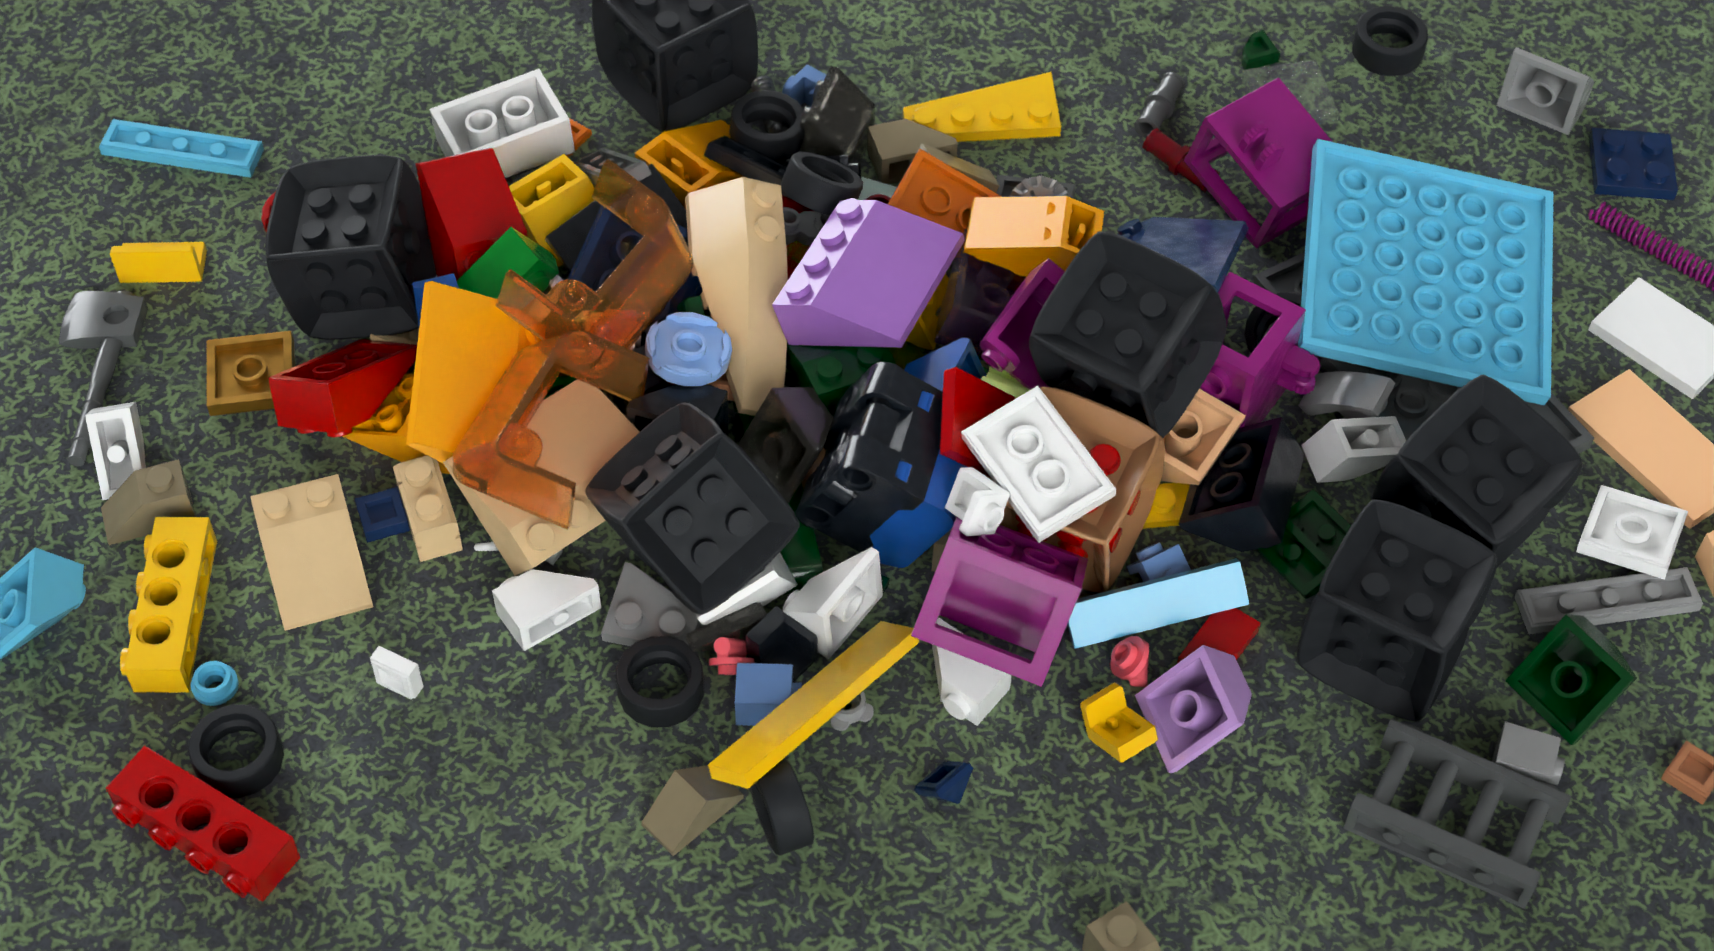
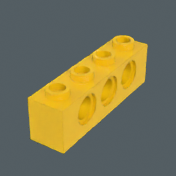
[120,517,217,693]

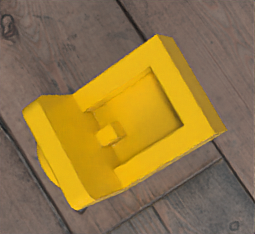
[1080,682,1158,763]

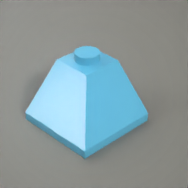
[0,547,86,660]

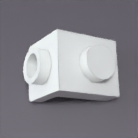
[945,467,1010,536]

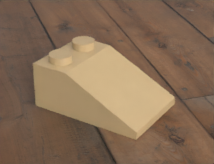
[250,474,373,631]

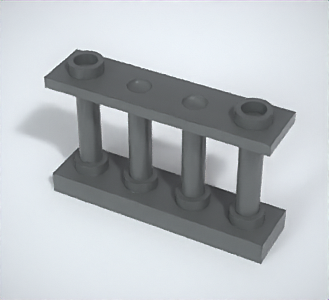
[1343,719,1572,909]

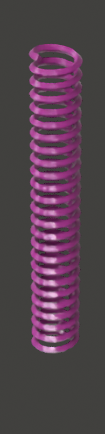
[1588,201,1714,291]

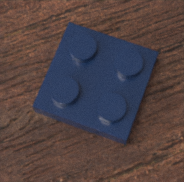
[1589,128,1678,200]

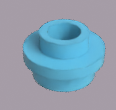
[191,661,239,706]

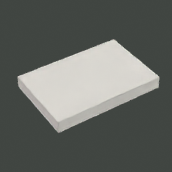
[1588,277,1714,399]
[961,386,1116,543]

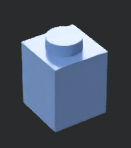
[735,663,802,726]

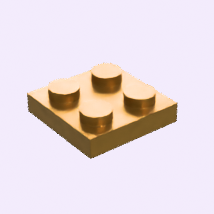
[207,331,295,416]

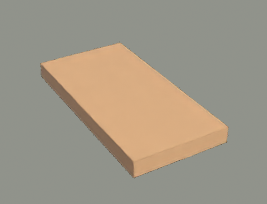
[1568,369,1714,529]

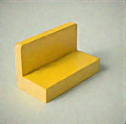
[110,242,207,283]

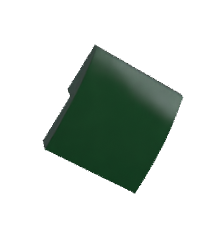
[1256,489,1351,599]

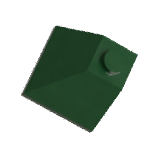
[1505,614,1637,745]

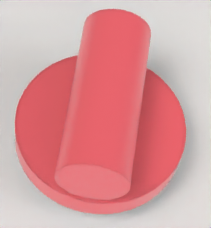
[1110,636,1149,687]
[709,637,754,675]

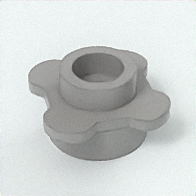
[831,691,874,731]

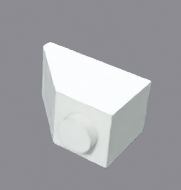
[85,402,146,500]
[1301,416,1406,483]
[492,569,601,651]
[932,618,1012,726]

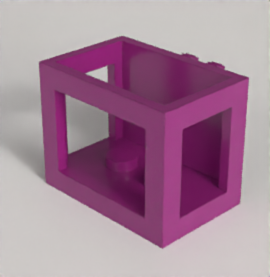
[1184,77,1333,248]
[1199,272,1320,428]
[911,517,1088,687]

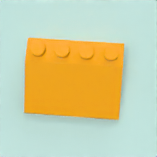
[406,281,549,463]

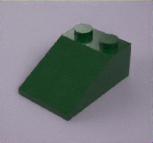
[786,343,897,426]

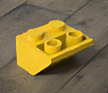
[509,154,599,267]

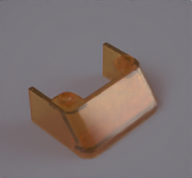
[496,159,693,375]
[452,330,649,530]

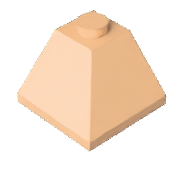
[1161,389,1246,485]

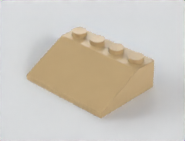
[443,374,640,576]

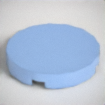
[645,312,732,386]

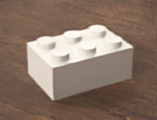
[429,69,575,178]

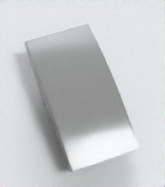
[1298,371,1396,419]

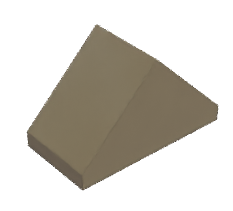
[641,765,744,856]

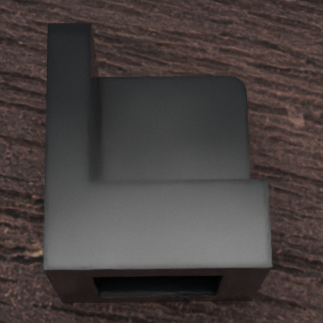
[746,606,818,682]

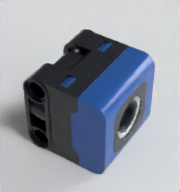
[796,362,967,568]

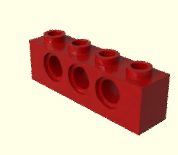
[106,745,300,902]

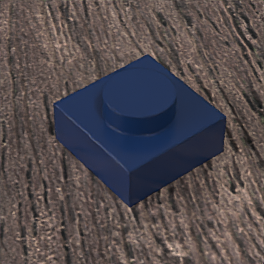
[355,487,410,543]

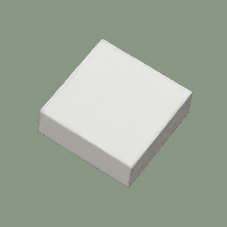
[370,646,424,700]

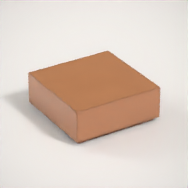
[1661,740,1714,805]

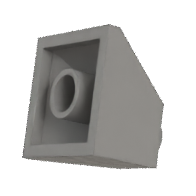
[1497,47,1594,135]

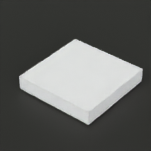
[1576,485,1688,580]

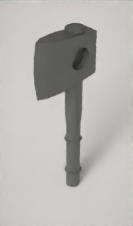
[59,291,148,466]

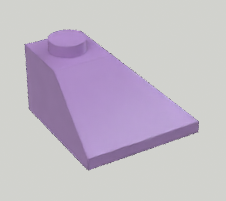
[1135,645,1252,773]

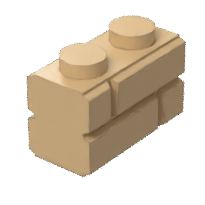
[393,455,463,562]

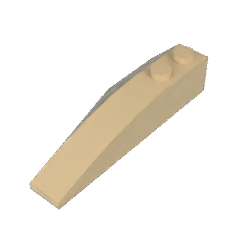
[685,177,788,420]

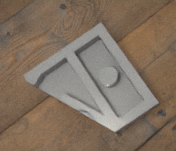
[601,562,701,648]

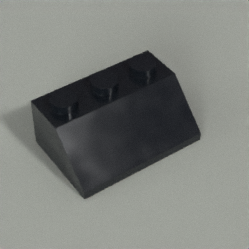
[1179,417,1304,552]

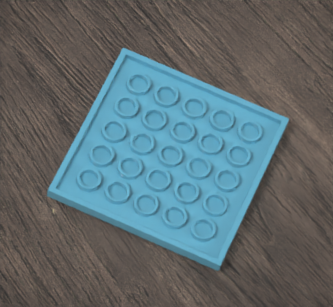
[1298,139,1553,405]

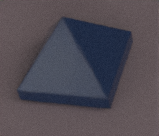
[913,761,973,804]

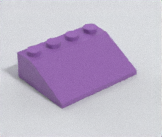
[772,198,965,348]

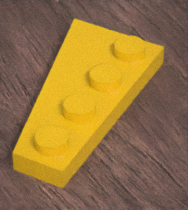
[903,72,1061,142]

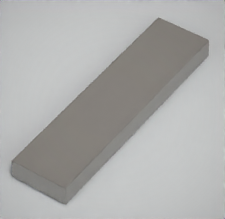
[1515,567,1703,634]

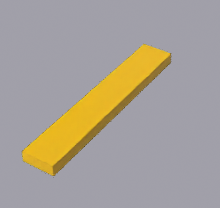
[708,621,919,789]

